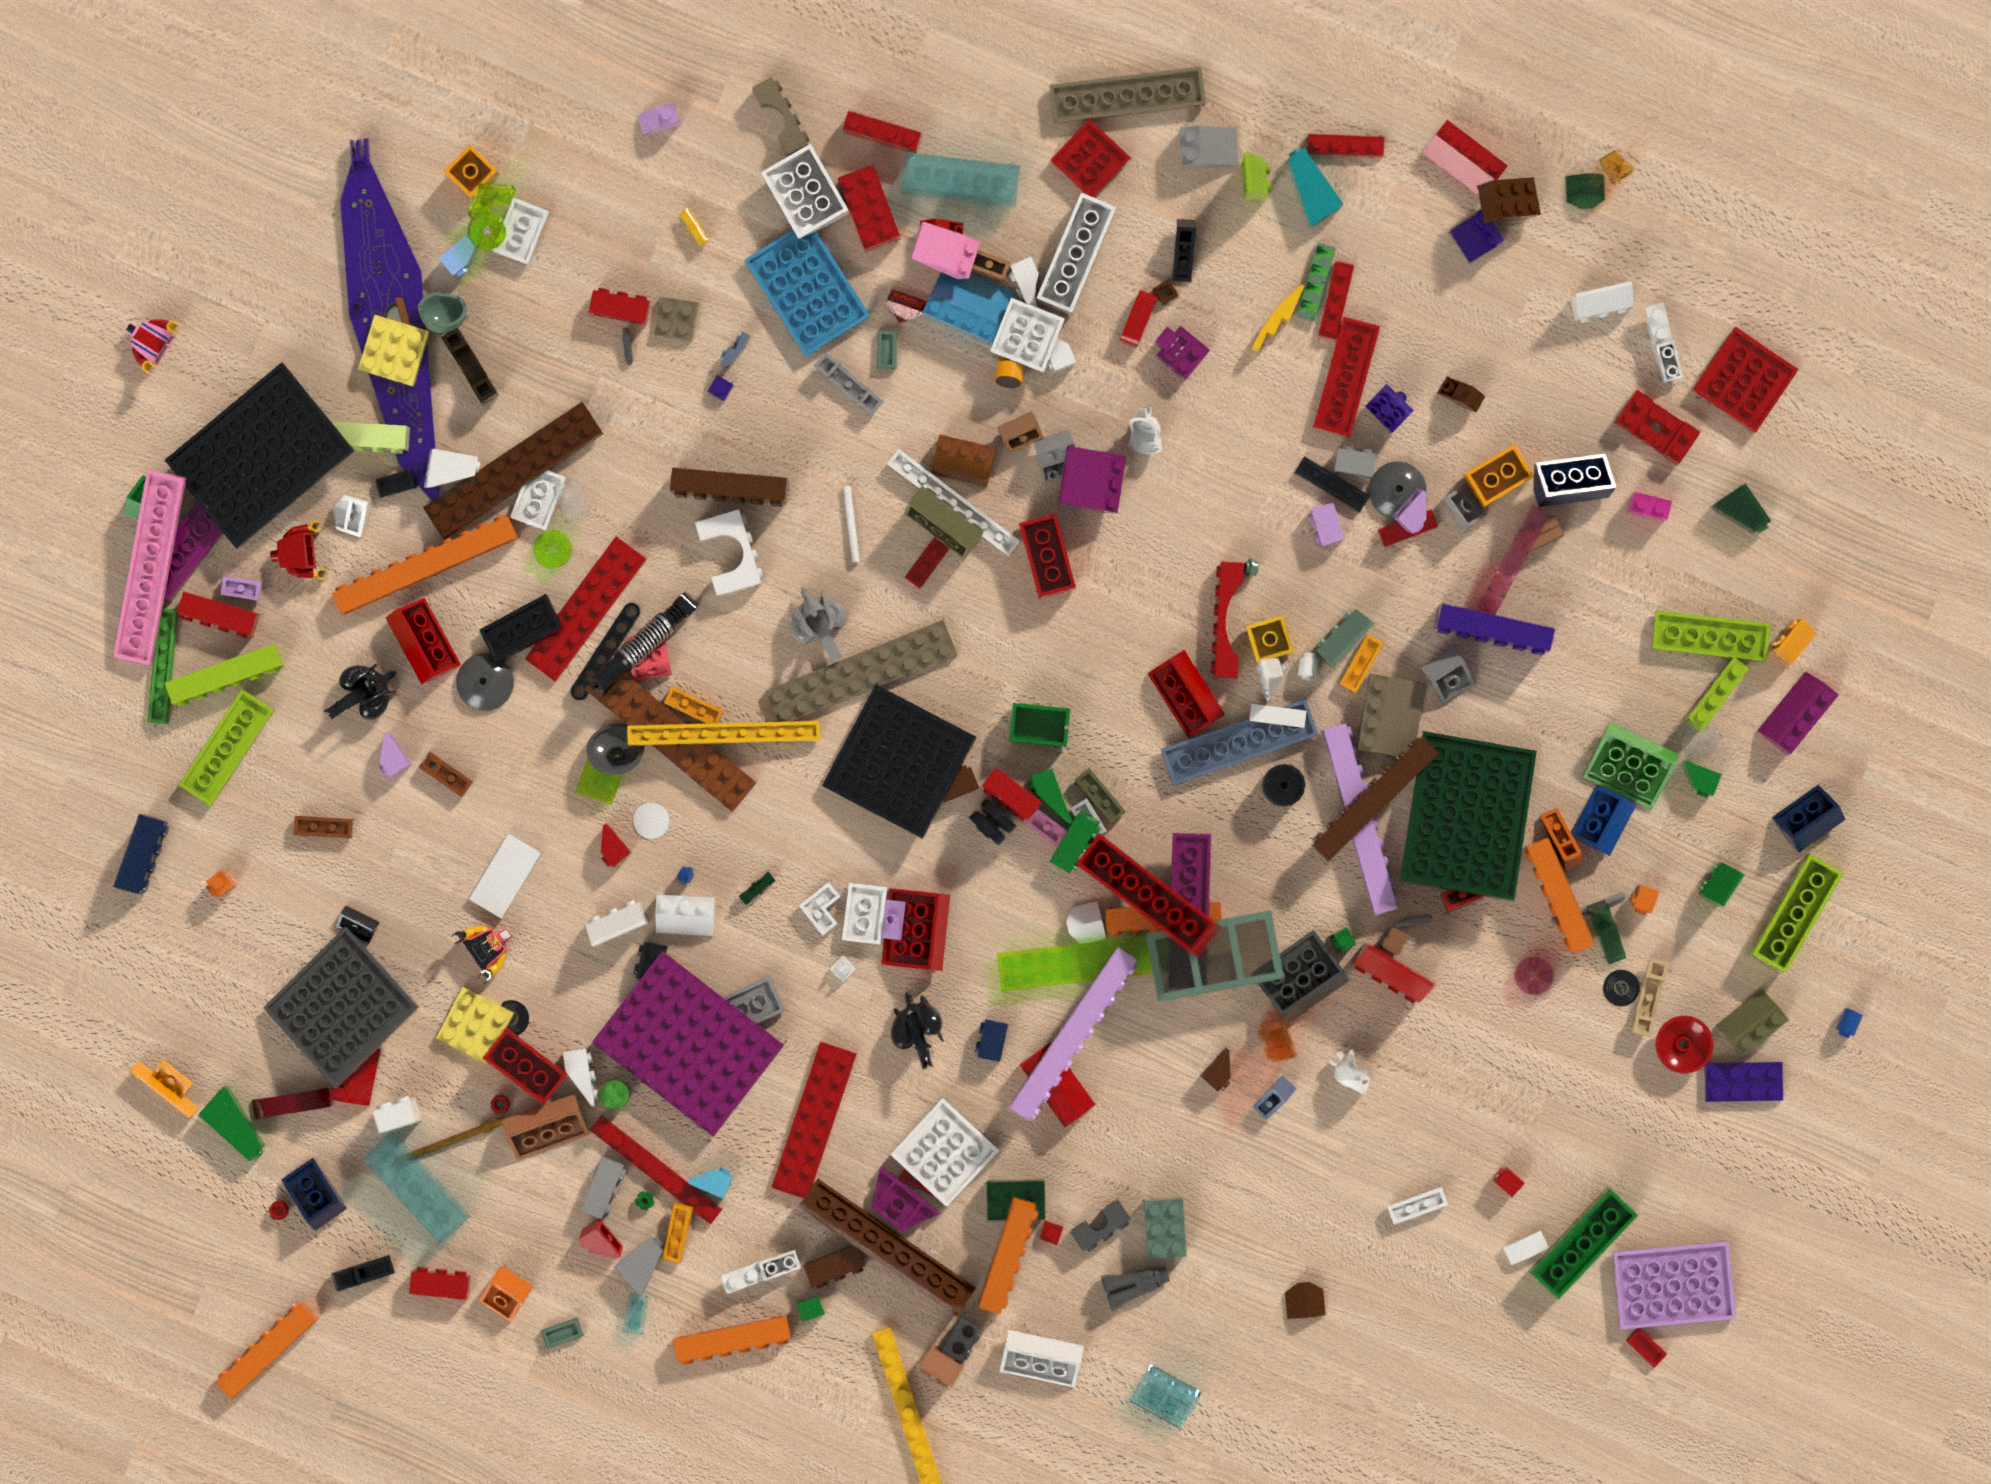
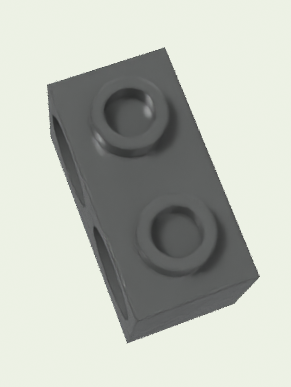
[941,1316,982,1362]

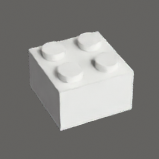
[373,1096,422,1133]

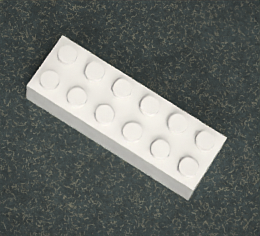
[1036,193,1116,316]

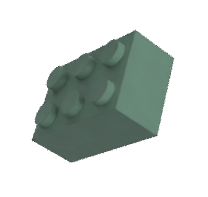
[1144,1197,1187,1259]

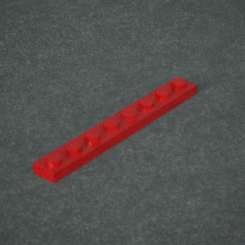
[590,1115,723,1225]

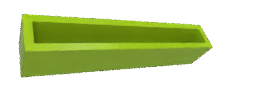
[165,644,284,707]

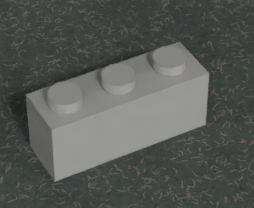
[580,1156,627,1219]

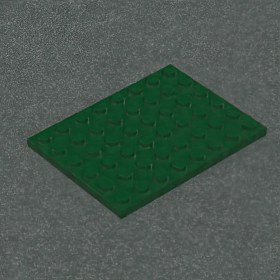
[1399,731,1537,901]

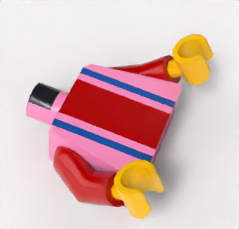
[125,319,181,375]

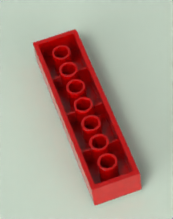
[1076,834,1222,957]

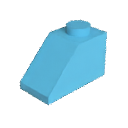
[688,1167,733,1199]

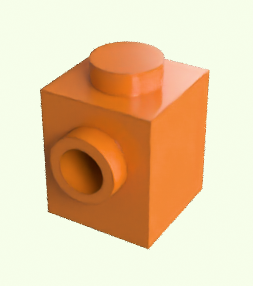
[206,870,236,897]
[1630,885,1659,915]

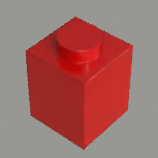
[1493,1167,1525,1197]

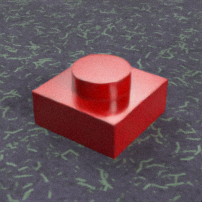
[1039,1220,1063,1245]

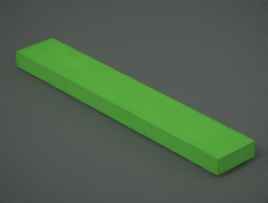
[148,608,178,724]

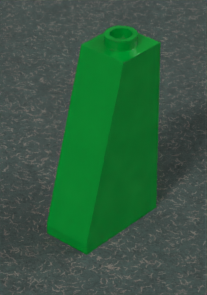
[198,1085,265,1161]

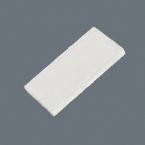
[469,833,542,919]

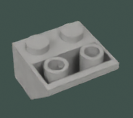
[1034,430,1075,483]

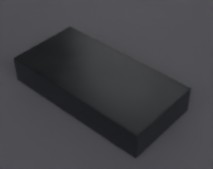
[375,469,418,498]

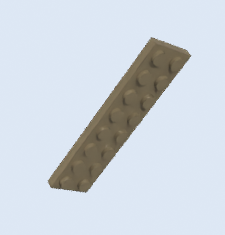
[1049,67,1206,124]

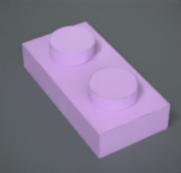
[220,576,263,601]

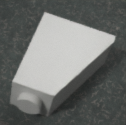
[424,449,480,488]

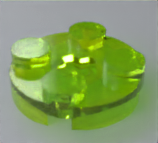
[467,212,506,250]
[533,530,572,568]

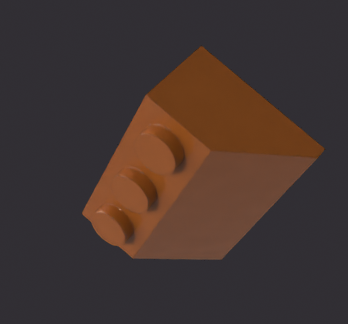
[931,435,996,487]

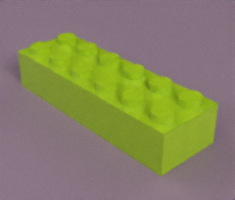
[1749,854,1844,973]

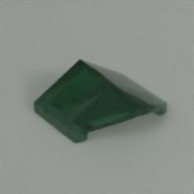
[1565,173,1605,209]

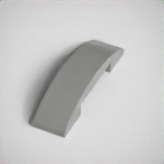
[814,352,884,416]

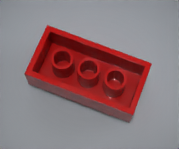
[838,165,901,252]
[1019,513,1076,599]
[482,1027,568,1105]

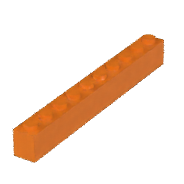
[332,515,519,615]

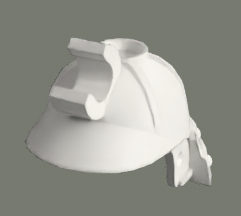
[1127,406,1163,455]
[1329,1049,1370,1094]

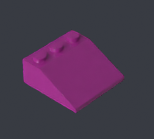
[1058,446,1126,513]

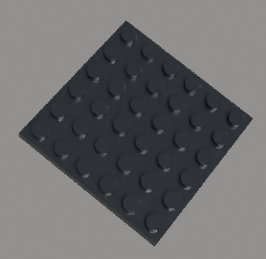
[822,684,977,839]

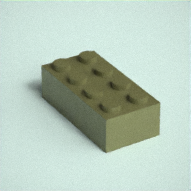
[904,486,983,560]

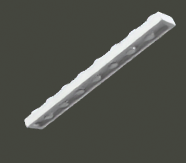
[887,448,1020,557]

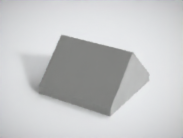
[1441,484,1487,531]

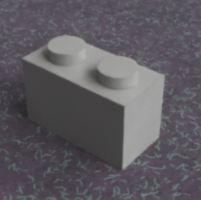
[1333,446,1376,478]

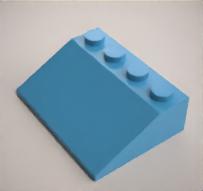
[923,272,1016,345]

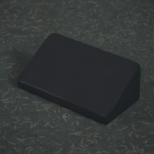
[335,906,379,943]

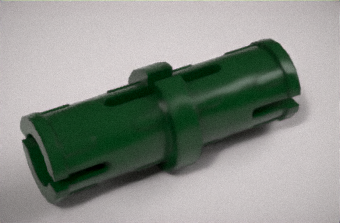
[739,872,776,905]

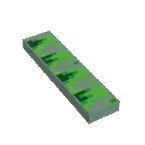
[1296,243,1336,322]

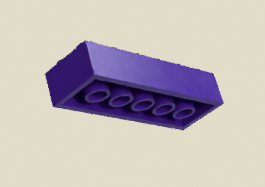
[1433,603,1555,656]

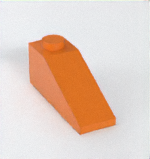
[1540,808,1583,872]

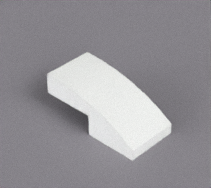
[1504,1230,1549,1265]

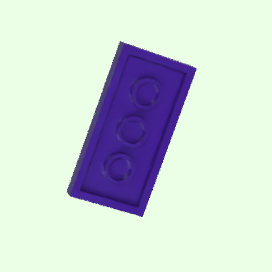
[1704,1062,1783,1102]

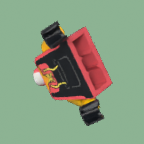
[451,926,512,984]

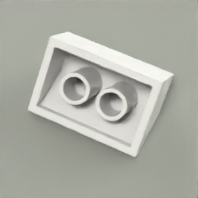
[1570,281,1634,323]
[656,894,716,936]
[585,900,649,947]

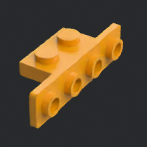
[130,1060,199,1118]

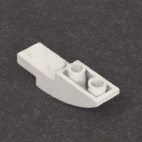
[1644,302,1683,382]
[720,1250,801,1294]

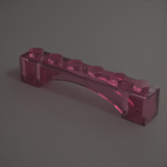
[1477,504,1550,615]

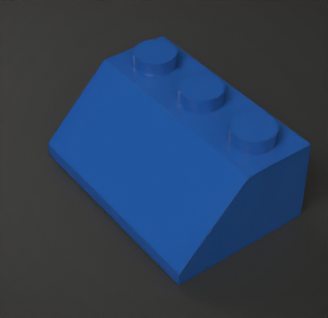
[1571,785,1636,856]

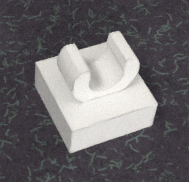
[830,955,857,982]

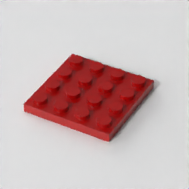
[1692,326,1799,433]

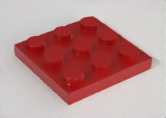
[1050,119,1131,198]

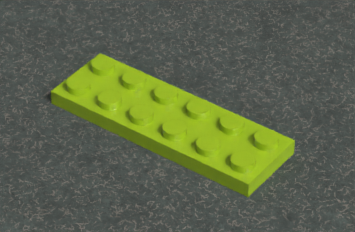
[1651,611,1771,662]
[179,689,275,806]

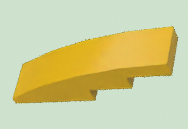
[1252,284,1304,352]

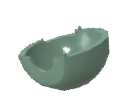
[418,292,467,334]

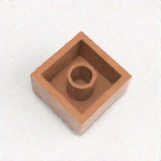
[919,1343,964,1388]

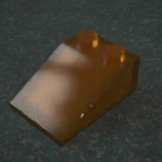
[1257,1018,1297,1062]

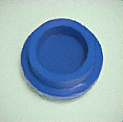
[677,866,694,885]

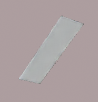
[1249,704,1307,728]

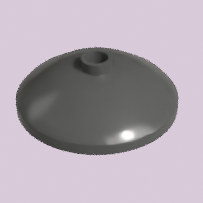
[1369,461,1427,519]
[456,653,514,711]
[587,724,644,775]

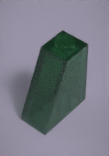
[1711,483,1771,534]

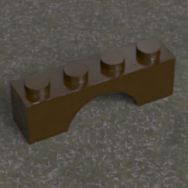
[441,327,500,405]

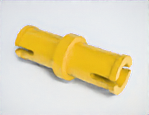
[679,208,709,246]

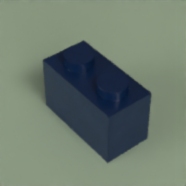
[975,1019,1008,1062]

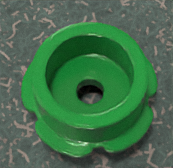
[635,1191,654,1210]

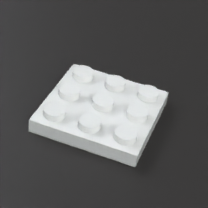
[990,298,1065,373]

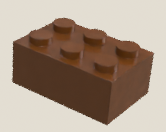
[1477,177,1541,223]

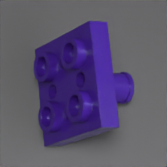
[1365,384,1414,433]

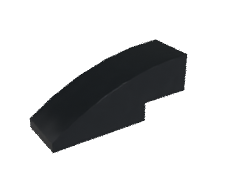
[331,1255,395,1292]

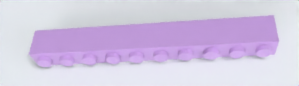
[1322,723,1399,915]
[1008,947,1137,1120]

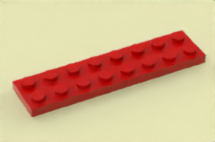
[525,536,647,682]
[771,1041,857,1199]

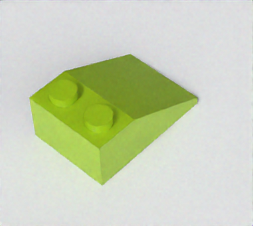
[1241,153,1271,201]

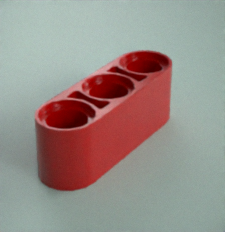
[1119,289,1158,347]

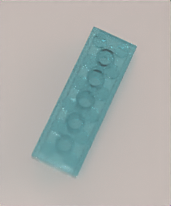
[901,152,1020,207]
[362,1131,471,1244]

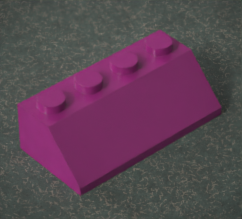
[1757,671,1839,755]

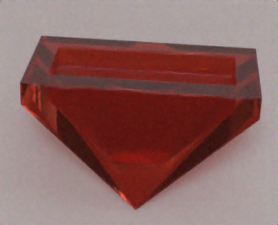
[886,289,927,323]

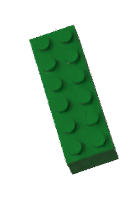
[1528,1187,1638,1300]

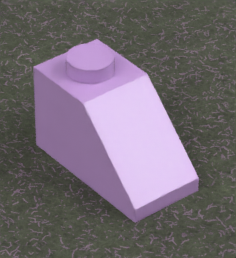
[638,103,680,134]
[1392,488,1426,534]
[379,732,411,777]

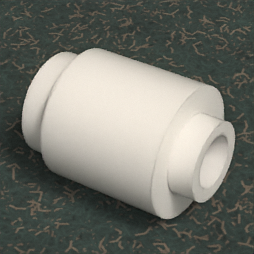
[1298,653,1319,681]

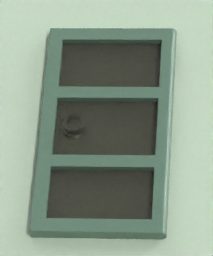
[1146,910,1284,1002]

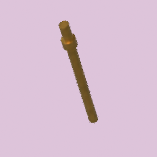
[395,1117,504,1165]

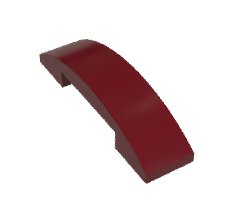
[252,1088,331,1119]

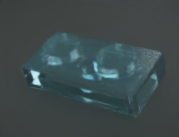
[623,1293,648,1335]

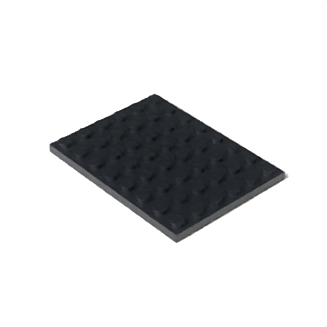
[164,362,355,549]

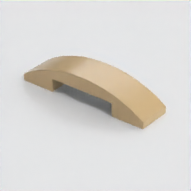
[1632,958,1669,1037]

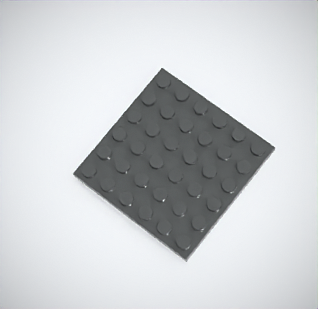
[263,926,419,1089]

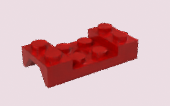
[1614,389,1701,465]

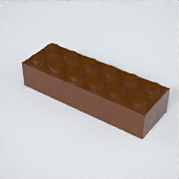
[670,467,789,507]

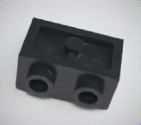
[633,941,668,980]

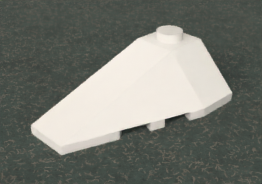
[1256,658,1286,701]

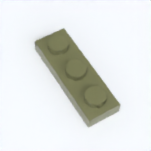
[1075,768,1126,824]

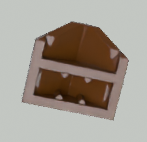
[1285,1282,1326,1319]

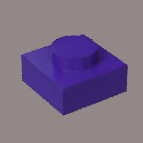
[707,375,734,401]

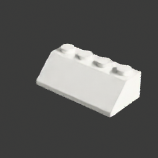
[1000,1330,1084,1388]

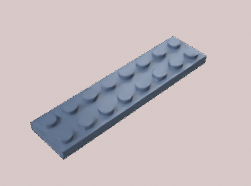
[1161,699,1318,785]

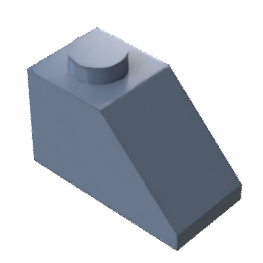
[1252,1075,1297,1120]

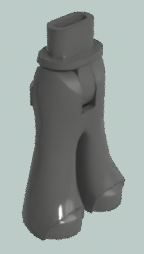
[1101,1267,1170,1311]

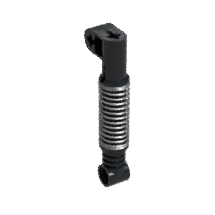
[587,591,699,698]

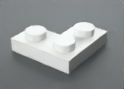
[799,882,841,936]

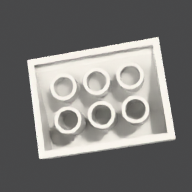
[761,144,850,239]

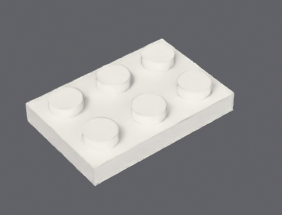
[492,197,550,266]
[510,470,566,531]
[842,883,887,945]

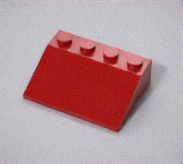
[881,888,950,971]
[1352,943,1435,1004]

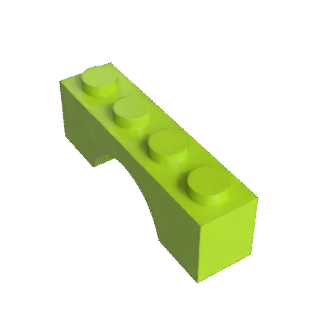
[1684,657,1749,731]

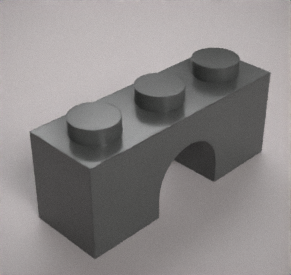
[1070,1199,1131,1252]

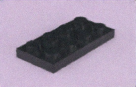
[479,594,564,664]

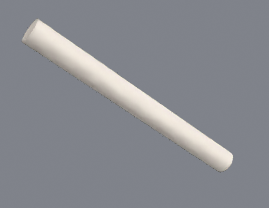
[843,486,860,563]

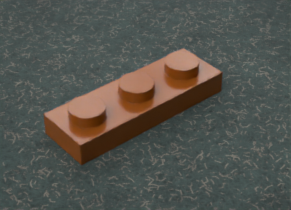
[294,816,353,838]

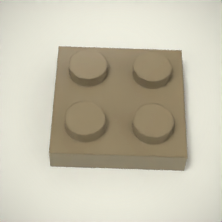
[654,297,698,341]

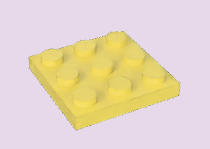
[358,315,430,387]
[436,987,514,1064]

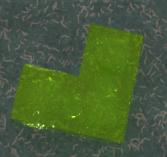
[467,183,516,220]

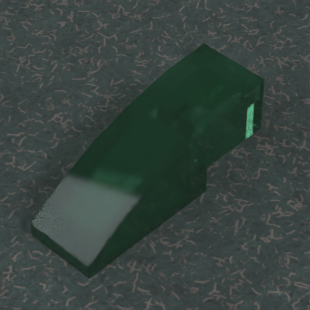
[1587,900,1627,964]

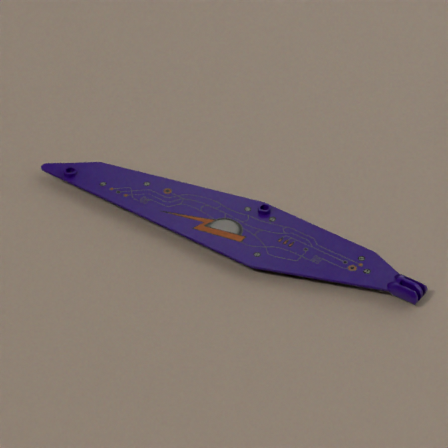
[340,138,439,501]

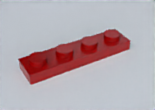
[1307,134,1384,157]
[1318,261,1354,340]

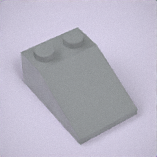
[1179,126,1239,169]

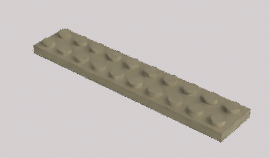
[766,620,958,722]

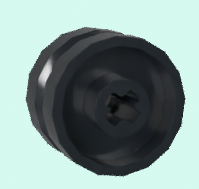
[1262,764,1306,807]
[968,798,1017,846]

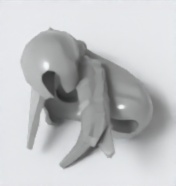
[791,587,847,664]

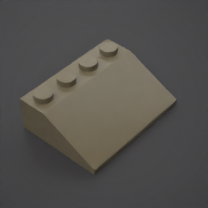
[1356,674,1426,757]

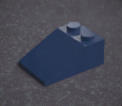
[281,1158,347,1231]

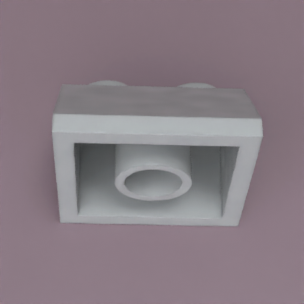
[1421,648,1475,705]

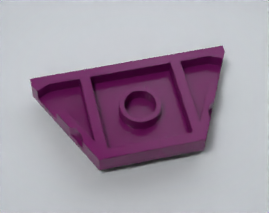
[871,1166,940,1232]

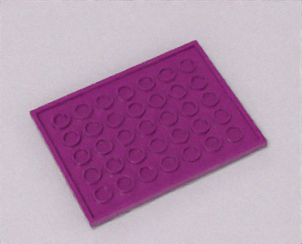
[592,951,784,1137]

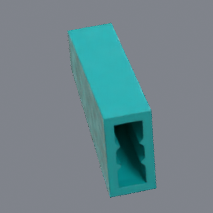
[1287,148,1343,228]

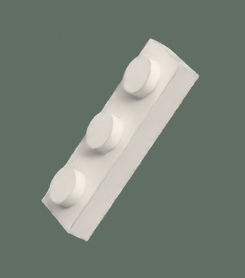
[1387,1187,1448,1225]

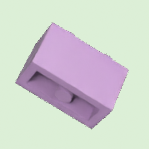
[1308,503,1344,547]

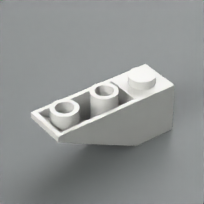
[563,1048,599,1106]

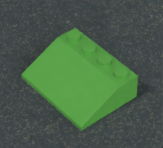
[1582,722,1679,810]

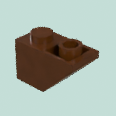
[1438,377,1486,413]

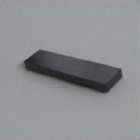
[1295,456,1370,512]

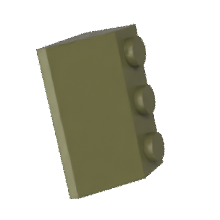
[1717,989,1789,1056]

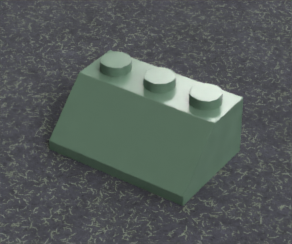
[1315,609,1374,667]

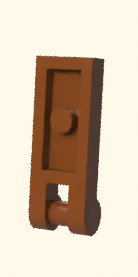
[419,751,473,798]

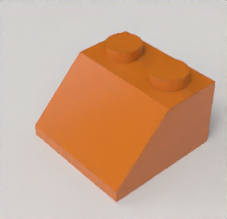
[479,1266,533,1322]

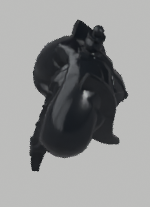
[324,664,396,720]
[891,992,944,1070]

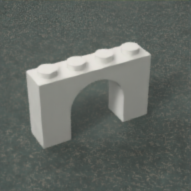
[695,509,764,597]

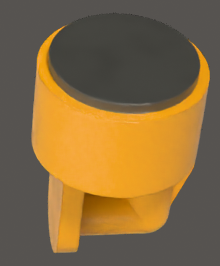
[994,356,1025,388]

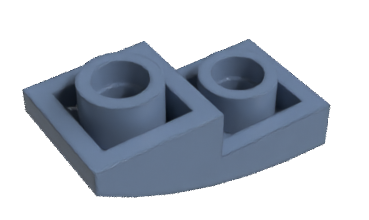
[720,332,750,368]

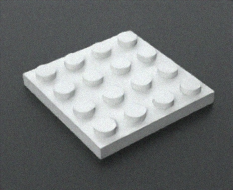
[890,1098,999,1207]

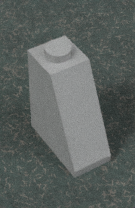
[615,1235,664,1296]

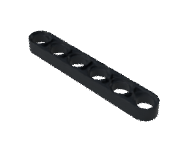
[571,603,641,701]

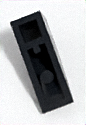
[1172,219,1196,282]

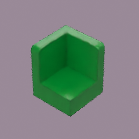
[797,1296,825,1322]

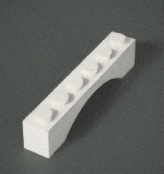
[1008,257,1076,373]

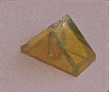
[1599,150,1634,185]

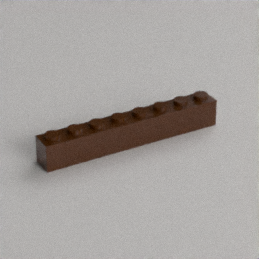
[1311,737,1439,862]

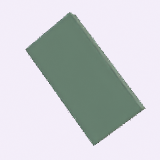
[877,330,897,370]
[541,1317,584,1349]

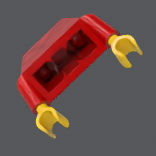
[270,521,326,580]

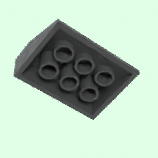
[1251,930,1350,1024]

